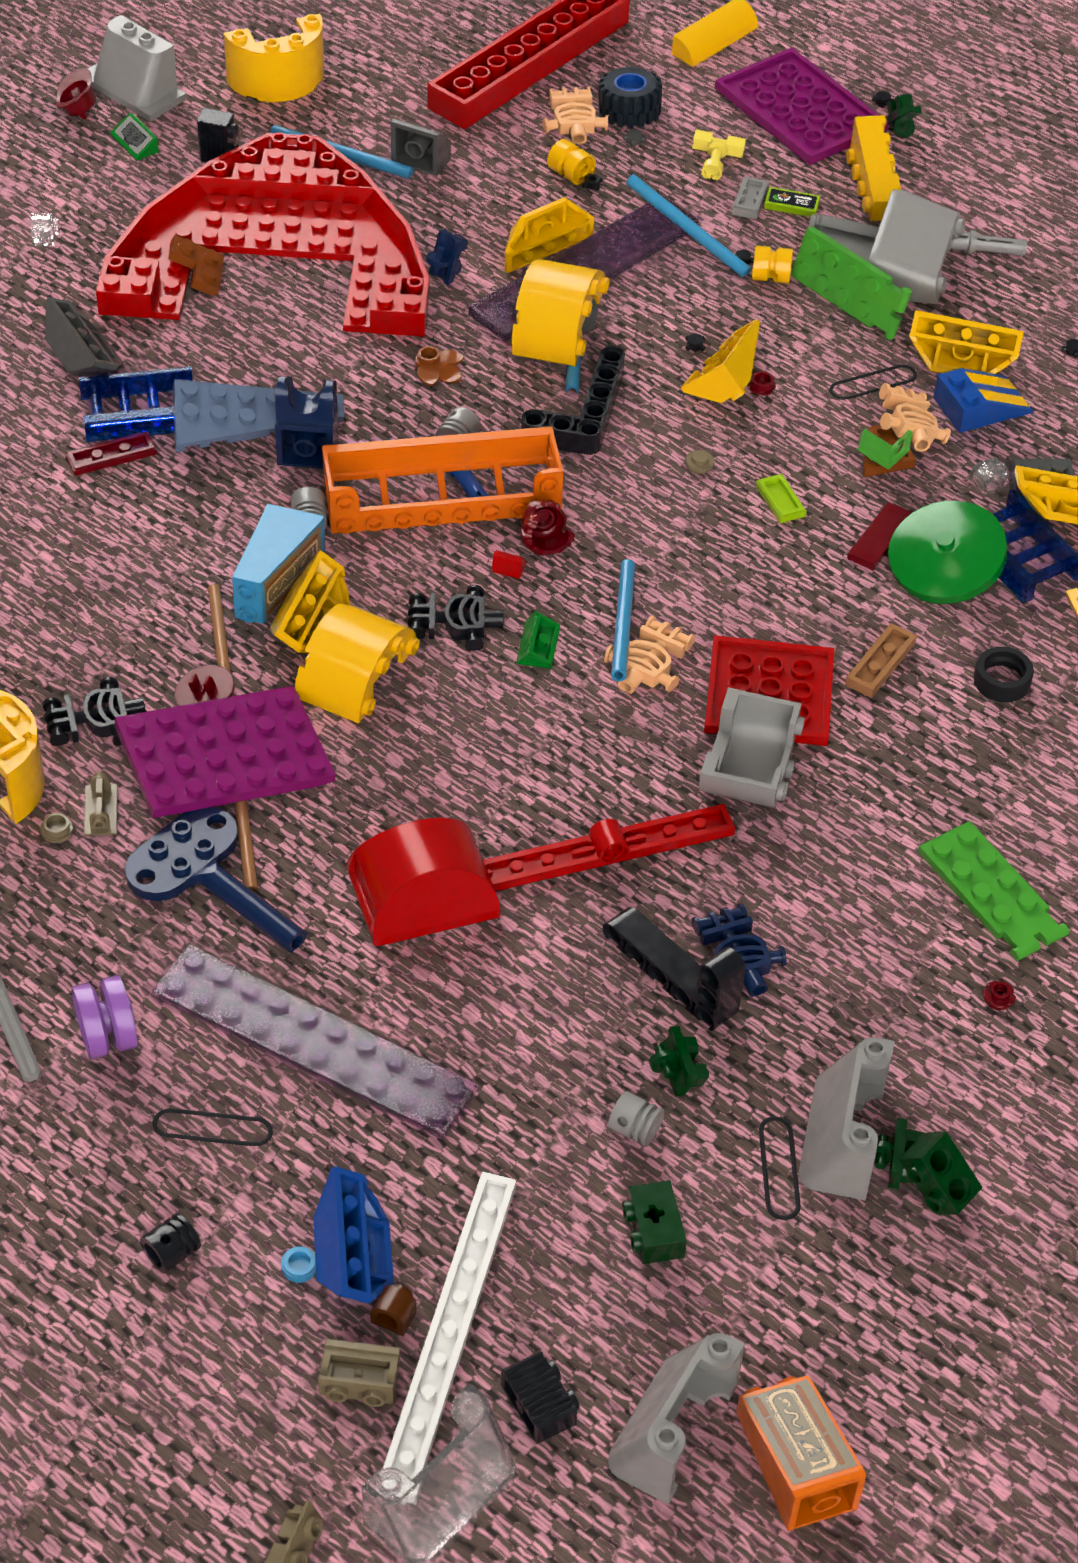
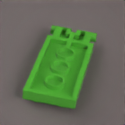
[790,227,912,340]
[918,821,1069,961]

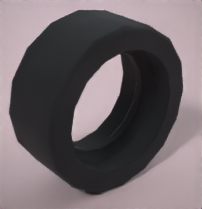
[973,647,1034,702]

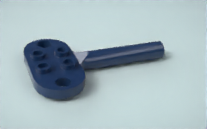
[125,807,307,953]

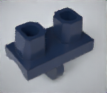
[426,229,468,286]

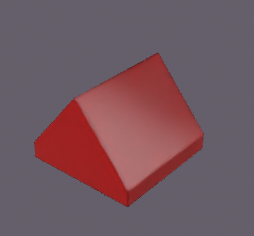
[492,550,528,579]

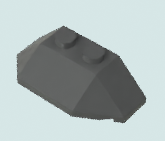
[45,297,123,376]

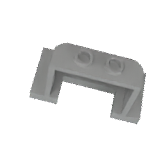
[88,15,187,122]

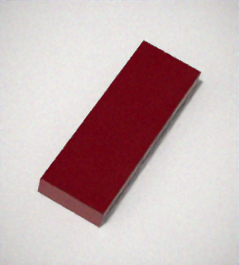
[65,431,157,476]
[847,502,913,570]

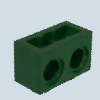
[899,1131,983,1215]

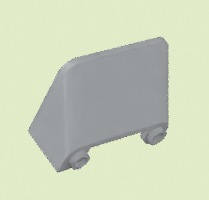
[808,214,879,262]

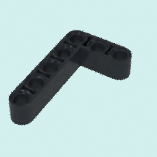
[521,346,625,455]
[603,906,745,1031]

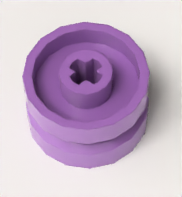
[71,974,138,1060]

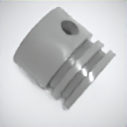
[435,407,481,436]
[291,487,327,528]
[608,1091,665,1147]

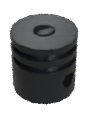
[140,1213,201,1274]

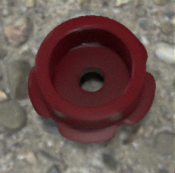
[748,371,776,396]
[983,981,1016,1010]

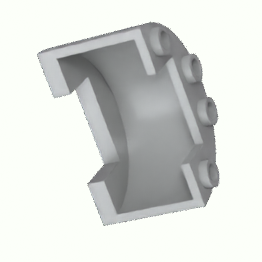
[699,687,805,808]

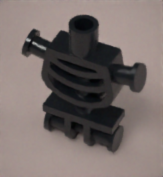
[407,585,503,651]
[42,677,146,747]

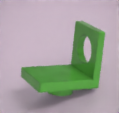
[858,429,913,470]

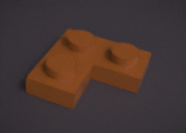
[168,235,224,295]

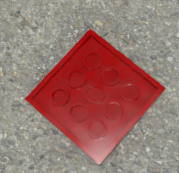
[704,635,834,746]

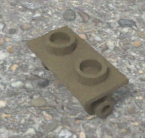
[84,772,118,836]
[264,1500,324,1563]

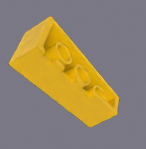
[846,115,902,221]

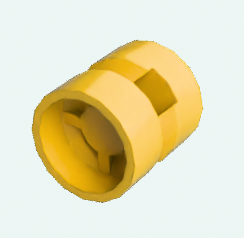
[547,139,596,185]
[752,245,793,284]

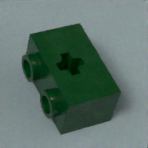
[622,1180,687,1264]

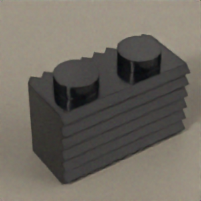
[197,108,239,163]
[501,1351,580,1444]

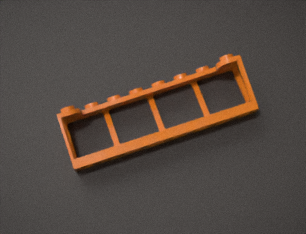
[322,426,563,534]

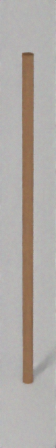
[208,584,258,892]

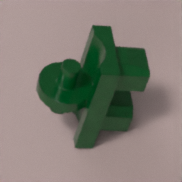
[885,93,922,139]
[649,1026,709,1097]
[874,1118,924,1189]

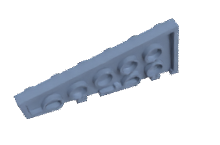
[173,379,344,452]

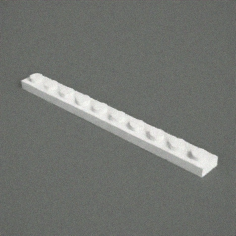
[377,1171,516,1503]

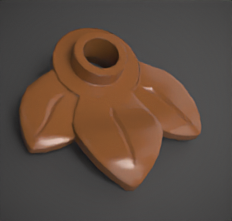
[415,346,464,386]

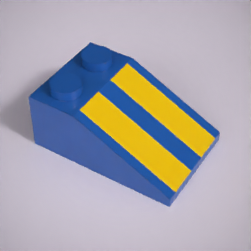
[933,368,1033,433]

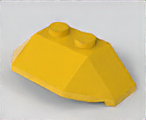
[504,197,594,274]
[909,310,1024,374]
[1014,465,1078,525]
[270,550,350,653]

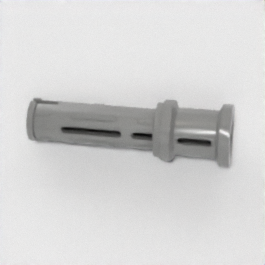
[947,230,1027,257]

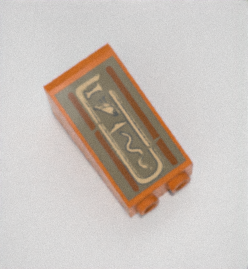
[736,1375,867,1531]

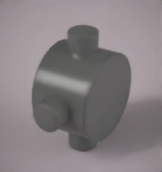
[623,129,645,147]

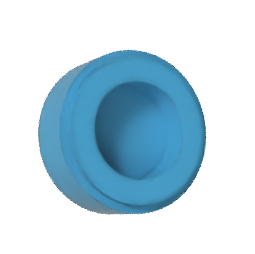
[281,1246,316,1283]

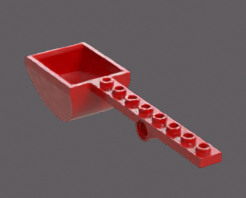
[347,804,735,946]

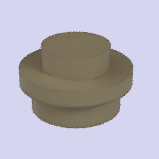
[685,450,714,474]
[40,813,73,843]

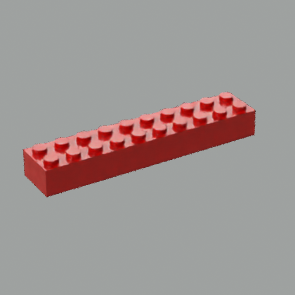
[427,0,630,130]

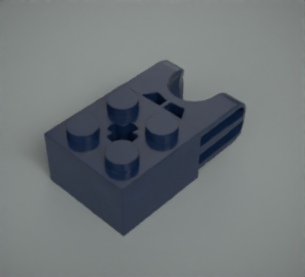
[275,376,339,469]

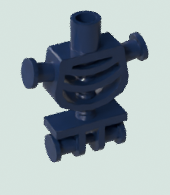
[691,903,787,997]

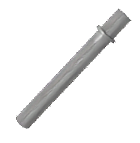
[0,975,41,1082]

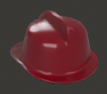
[56,68,96,119]

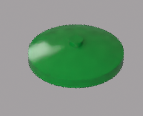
[888,501,1008,604]

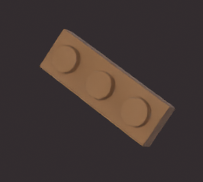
[845,623,917,698]

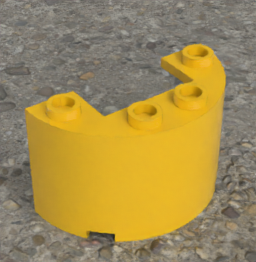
[224,14,324,102]
[512,259,610,367]
[295,603,420,723]
[0,690,45,824]

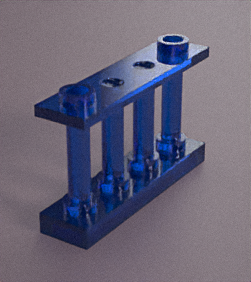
[79,366,193,442]
[992,489,1078,604]

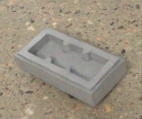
[732,176,769,220]

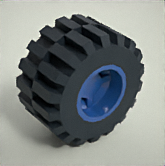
[599,67,662,128]

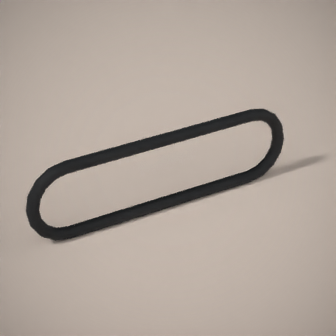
[829,365,917,400]
[152,1108,273,1146]
[759,1116,801,1220]

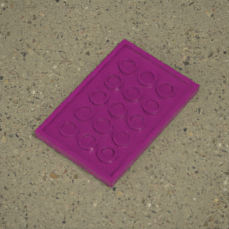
[715,47,889,165]
[114,686,336,818]

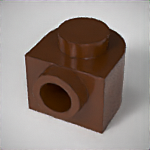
[370,1284,417,1337]

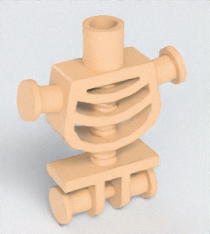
[542,86,608,144]
[879,383,951,452]
[604,616,695,694]

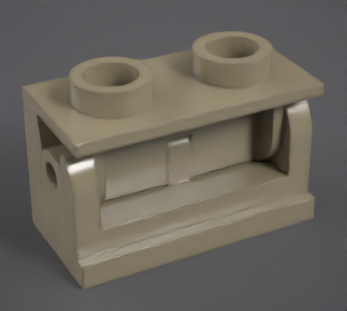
[318,1339,400,1407]

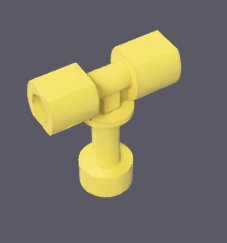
[692,129,746,180]

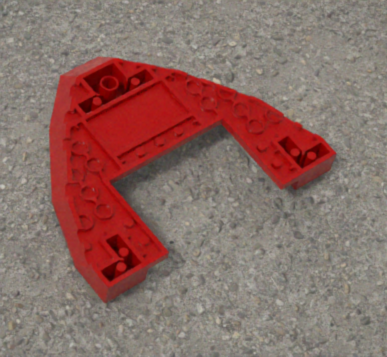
[96,132,430,337]

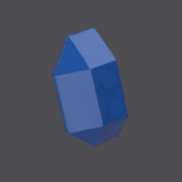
[313,1166,394,1304]

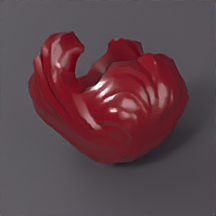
[520,499,575,556]

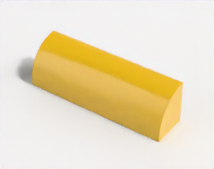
[672,0,759,67]

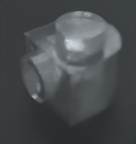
[30,213,60,246]
[970,457,1009,496]

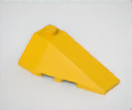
[681,319,760,403]

